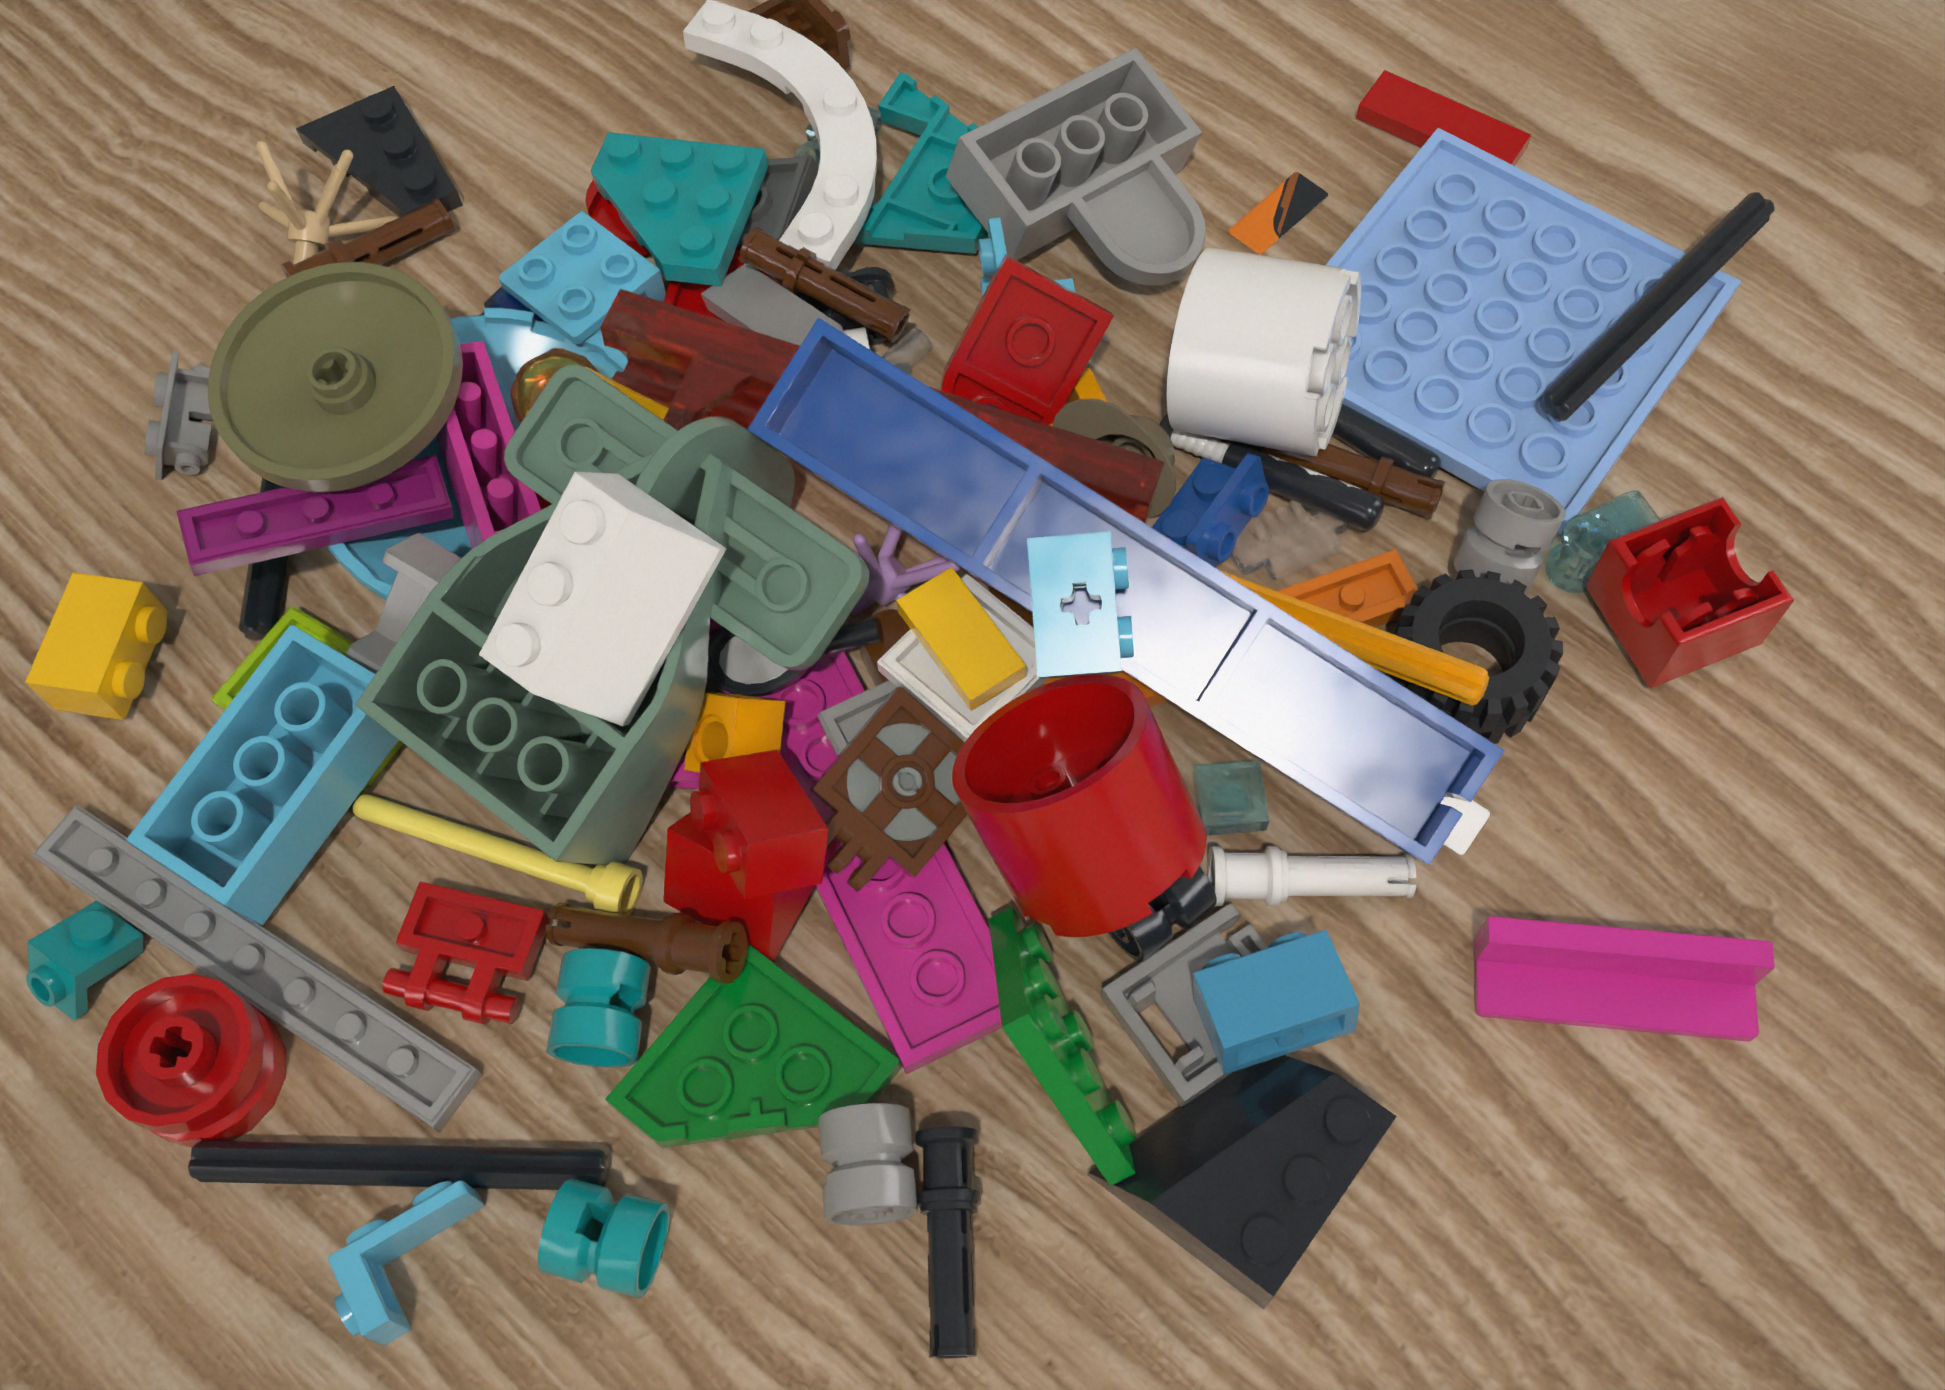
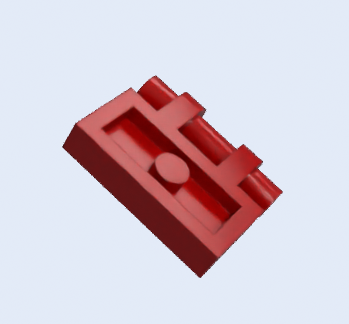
[382,881,550,1025]

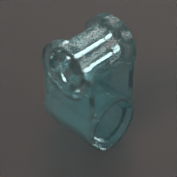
[1545,490,1661,593]

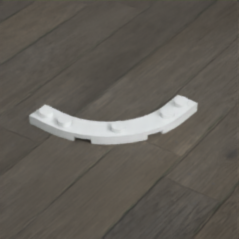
[683,0,877,270]

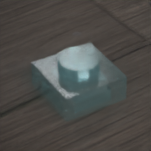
[1193,760,1269,836]

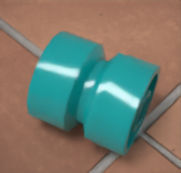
[546,948,651,1068]
[538,1178,670,1299]

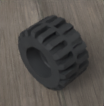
[1385,569,1563,744]

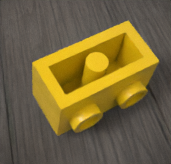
[25,572,169,720]

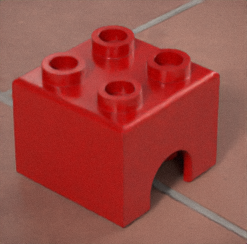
[1585,497,1794,689]

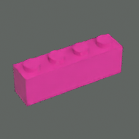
[436,341,541,549]

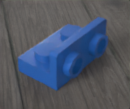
[1152,453,1269,568]

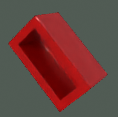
[690,750,828,899]

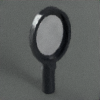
[707,617,883,697]

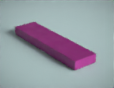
[176,455,453,576]

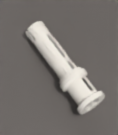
[1207,846,1416,906]

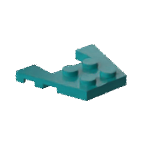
[853,72,988,254]

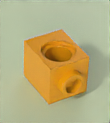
[684,692,785,773]

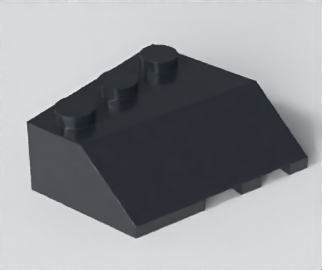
[1088,1055,1397,1310]

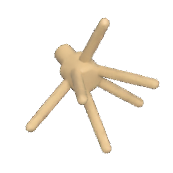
[256,141,398,264]

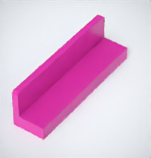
[1474,916,1775,1042]

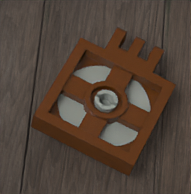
[809,687,967,892]

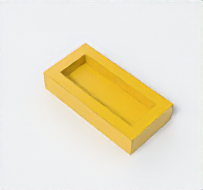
[896,567,1027,711]

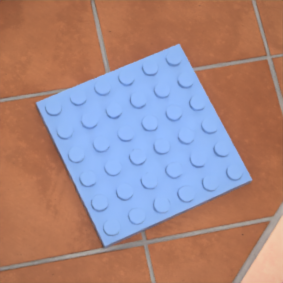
[1326,128,1741,537]

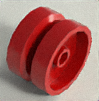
[96,974,287,1148]

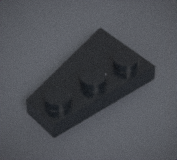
[296,86,463,217]

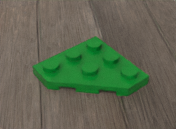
[989,906,1137,1186]
[605,944,902,1148]

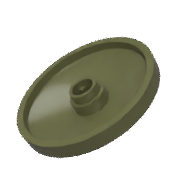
[208,262,463,492]

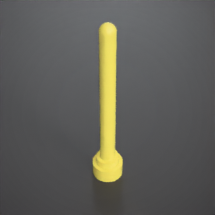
[352,794,643,915]

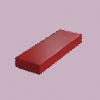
[1356,70,1531,166]

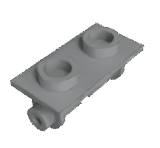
[145,351,213,480]

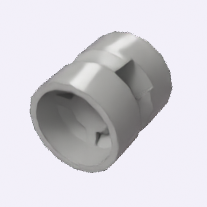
[1453,479,1566,595]
[818,1103,918,1226]

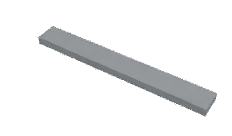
[31,804,482,1133]

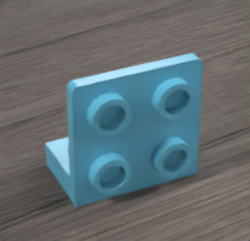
[499,211,666,344]

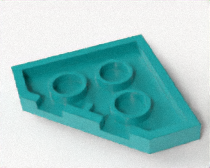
[590,132,769,286]

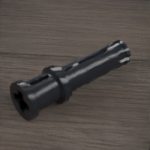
[915,1126,981,1359]

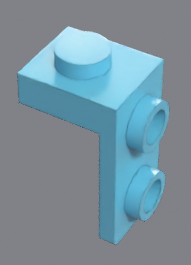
[327,1181,484,1346]

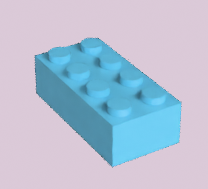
[126,624,399,926]

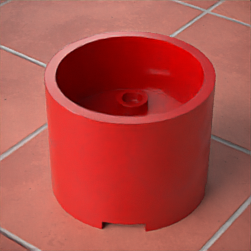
[952,674,1207,937]

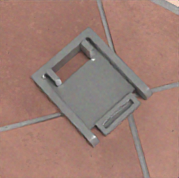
[1101,904,1268,1108]

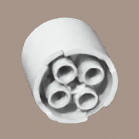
[1166,247,1361,457]

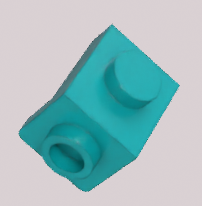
[26,900,143,1020]

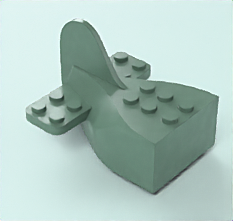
[355,364,869,865]

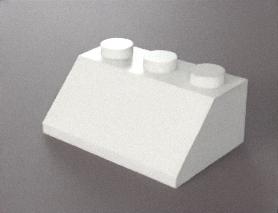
[479,472,727,726]

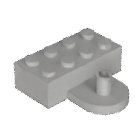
[946,48,1206,286]

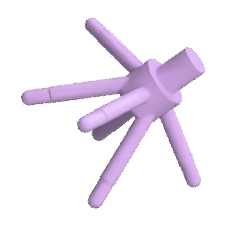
[851,523,960,616]

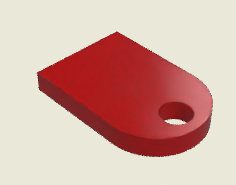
[940,254,1114,449]

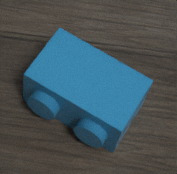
[1193,929,1360,1075]

